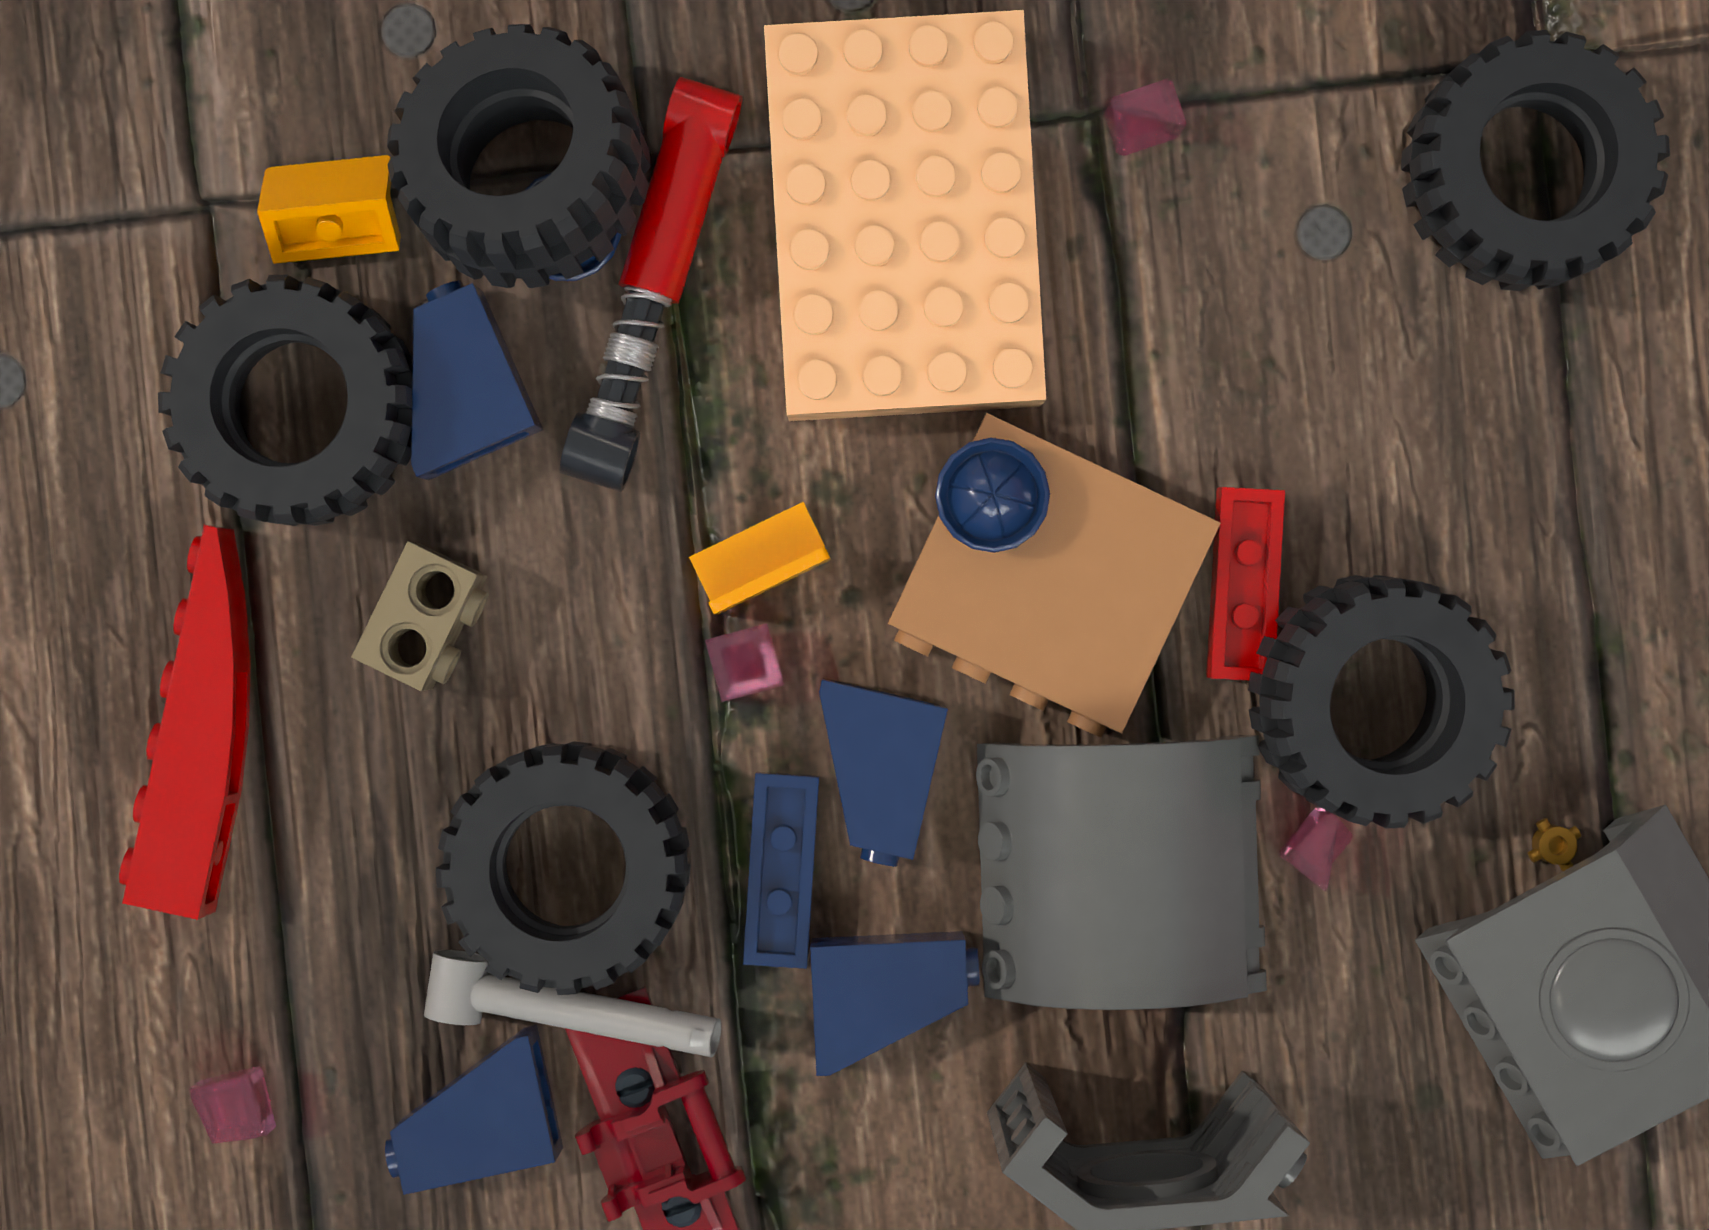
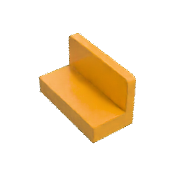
[257,155,401,264]
[689,502,831,614]

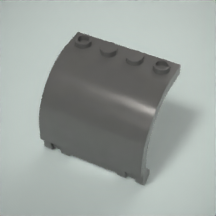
[976,735,1267,1010]

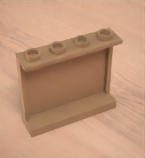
[887,413,1221,738]

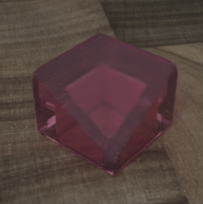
[1104,79,1186,156]
[705,623,785,702]
[1279,807,1353,892]
[189,1066,276,1144]

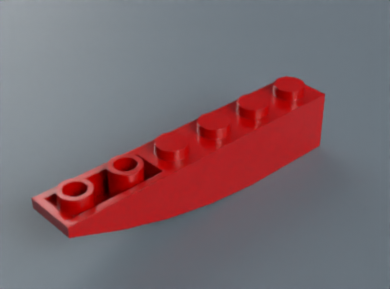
[119,525,250,920]

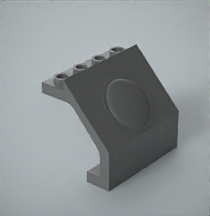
[1415,804,1709,1167]
[987,1062,1310,1230]

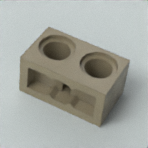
[351,541,489,691]

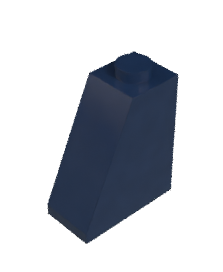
[411,280,543,481]
[819,678,948,867]
[810,931,980,1076]
[385,1025,563,1195]

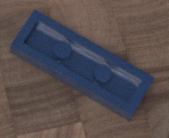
[743,771,819,969]

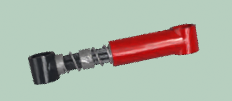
[560,77,743,492]

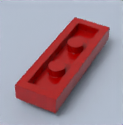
[1206,487,1285,681]

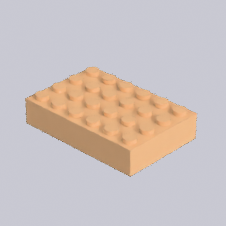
[764,10,1046,421]

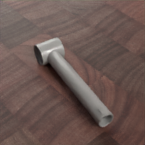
[424,950,721,1057]

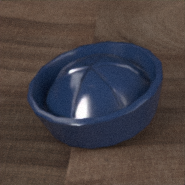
[935,437,1050,553]

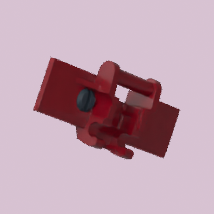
[565,986,747,1230]

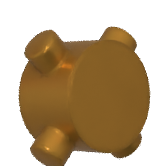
[1528,818,1582,871]

